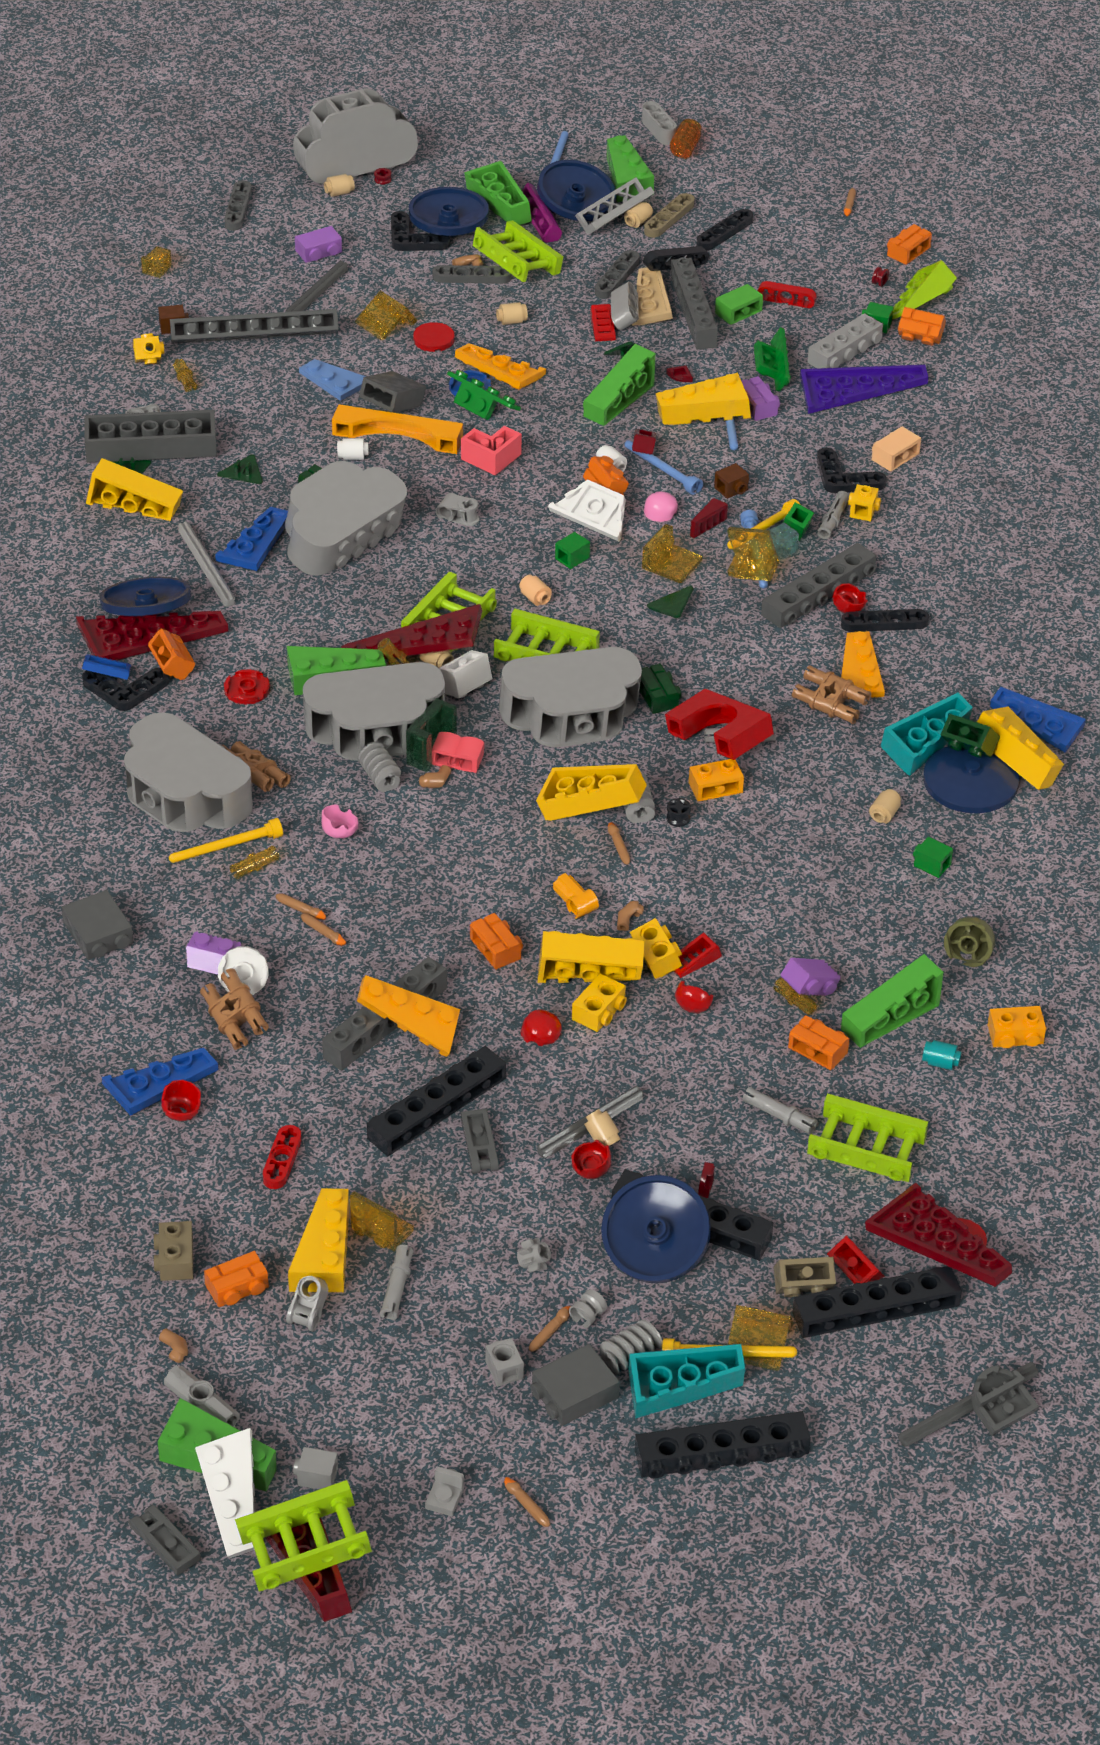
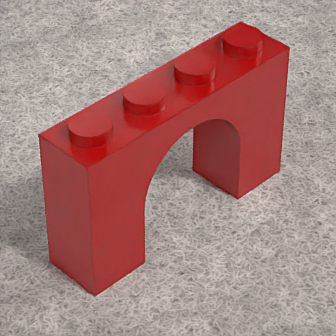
[665,689,774,760]

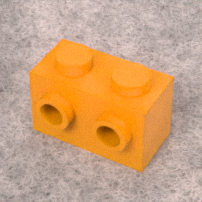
[689,759,744,802]
[987,1006,1046,1048]

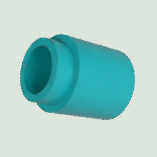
[922,1040,962,1070]

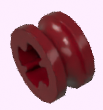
[374,168,392,185]
[872,267,889,287]

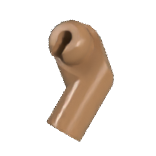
[452,254,483,266]
[419,765,451,788]
[617,901,644,931]
[159,1328,188,1363]

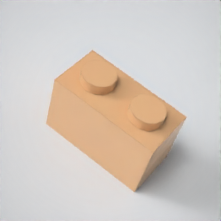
[872,427,921,471]

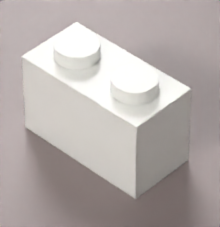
[439,650,492,698]

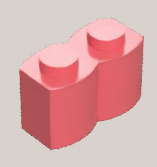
[431,732,484,773]

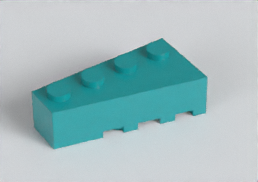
[880,692,973,776]
[628,1344,745,1419]

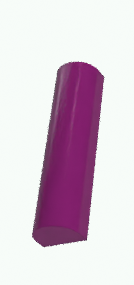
[522,183,562,243]

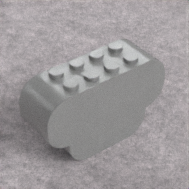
[293,88,418,184]
[285,461,407,575]
[499,647,642,747]
[303,662,445,761]
[124,713,253,832]

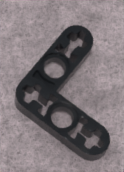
[391,211,450,251]
[817,448,887,493]
[82,668,170,711]

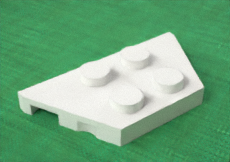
[548,480,626,542]

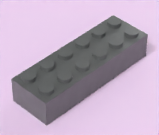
[84,409,217,463]

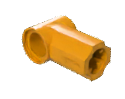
[553,873,599,919]

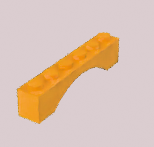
[332,404,463,454]

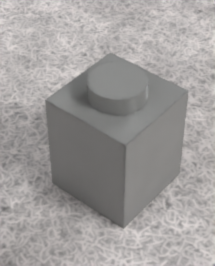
[293,1447,338,1489]

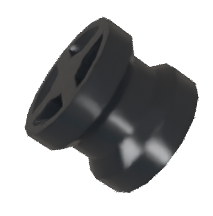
[666,798,691,827]

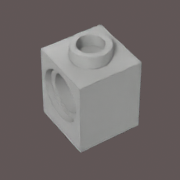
[485,1338,524,1387]

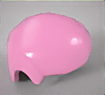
[644,491,678,522]
[321,804,358,838]

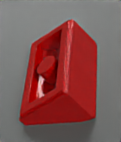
[827,1235,885,1284]

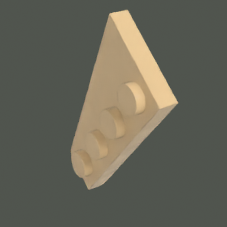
[632,267,673,326]

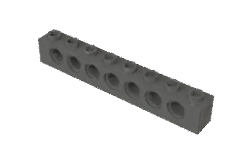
[170,309,339,344]

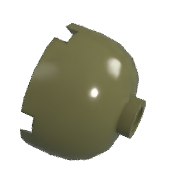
[944,916,995,968]

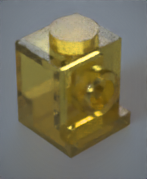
[141,246,172,278]

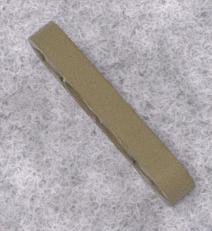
[644,193,695,238]

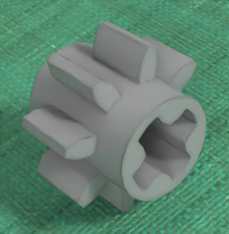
[517,1238,551,1273]

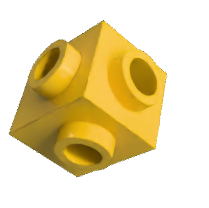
[133,333,164,365]
[848,484,881,521]

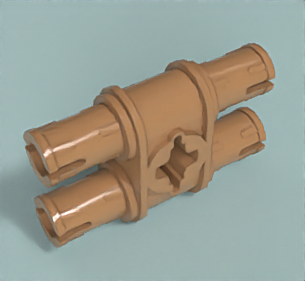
[792,665,871,724]
[222,741,291,792]
[200,968,269,1050]

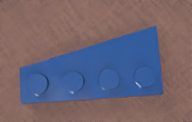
[215,507,288,571]
[990,687,1086,753]
[102,1048,218,1116]

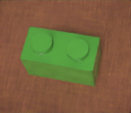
[715,284,763,325]

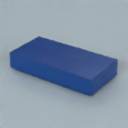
[82,654,131,680]

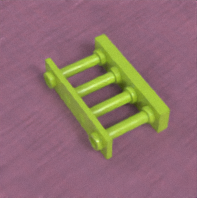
[472,220,564,282]
[401,572,497,652]
[494,608,600,661]
[807,1093,928,1182]
[235,1480,372,1592]

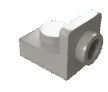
[425,1467,464,1516]

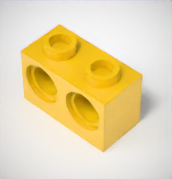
[629,918,682,979]
[572,973,627,1032]

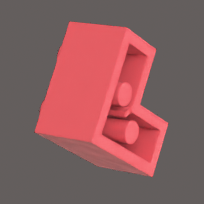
[461,426,522,476]

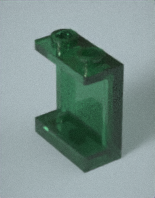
[406,698,457,772]

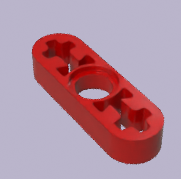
[757,281,817,308]
[263,1125,302,1189]

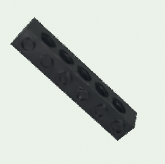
[367,1045,506,1157]
[611,1169,773,1261]
[792,1266,962,1338]
[635,1411,811,1479]

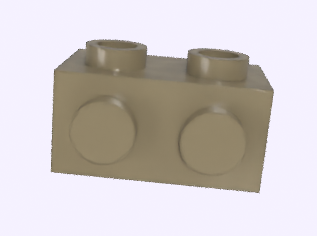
[154,1221,193,1281]
[773,1257,836,1297]

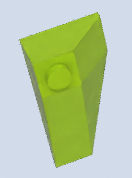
[893,260,957,319]

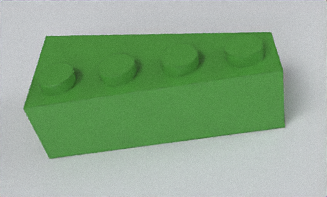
[606,135,654,202]
[464,161,532,225]
[583,344,656,426]
[287,646,386,695]
[841,954,944,1048]
[158,1398,277,1492]

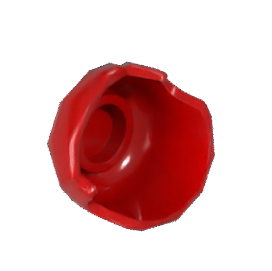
[832,583,868,613]
[675,981,714,1014]
[520,1009,562,1046]
[161,1080,201,1122]
[571,1140,612,1179]

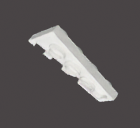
[195,1428,256,1558]

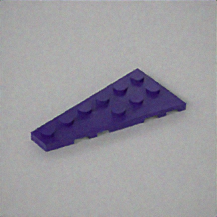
[800,365,928,414]

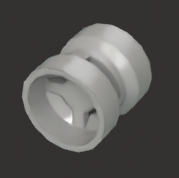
[569,1289,607,1328]

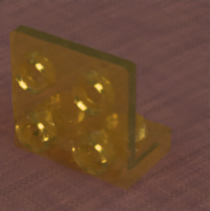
[355,290,417,340]
[642,524,702,583]
[727,527,779,581]
[350,1191,414,1251]
[728,1305,793,1371]

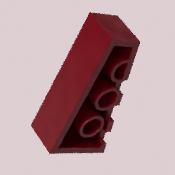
[265,1518,352,1622]

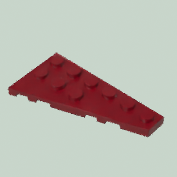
[341,604,483,659]
[76,611,228,660]
[865,1183,1012,1287]

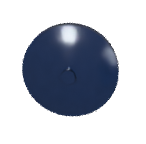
[537,160,616,222]
[409,187,489,236]
[99,577,192,616]
[923,746,1019,813]
[601,1175,711,1283]

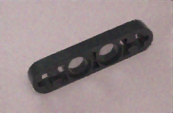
[696,209,753,251]
[643,246,710,271]
[841,609,929,632]

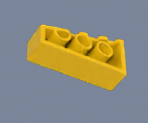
[656,373,751,425]
[86,458,183,521]
[977,706,1064,790]
[536,764,647,821]
[537,931,644,983]
[288,1188,349,1292]

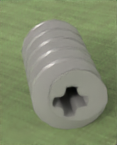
[358,742,401,792]
[624,771,655,823]
[600,1319,663,1375]

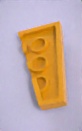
[455,343,546,389]
[841,631,885,699]
[357,975,460,1057]

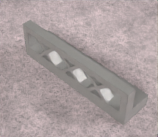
[575,177,655,235]

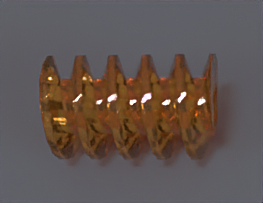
[670,119,702,159]

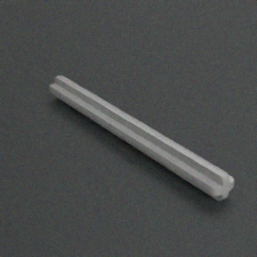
[178,521,236,607]

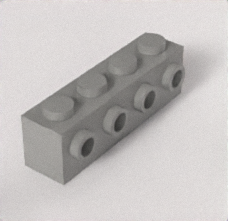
[807,313,883,368]

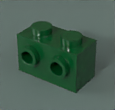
[940,714,1000,758]

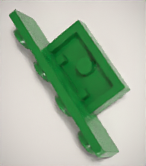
[754,327,791,391]
[447,370,521,420]

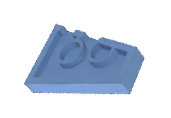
[299,359,366,401]

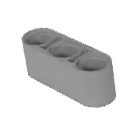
[642,101,677,145]
[611,282,639,331]

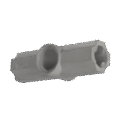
[164,1365,240,1428]

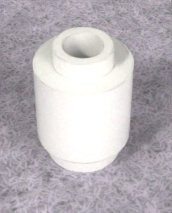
[337,438,369,460]
[596,445,627,471]

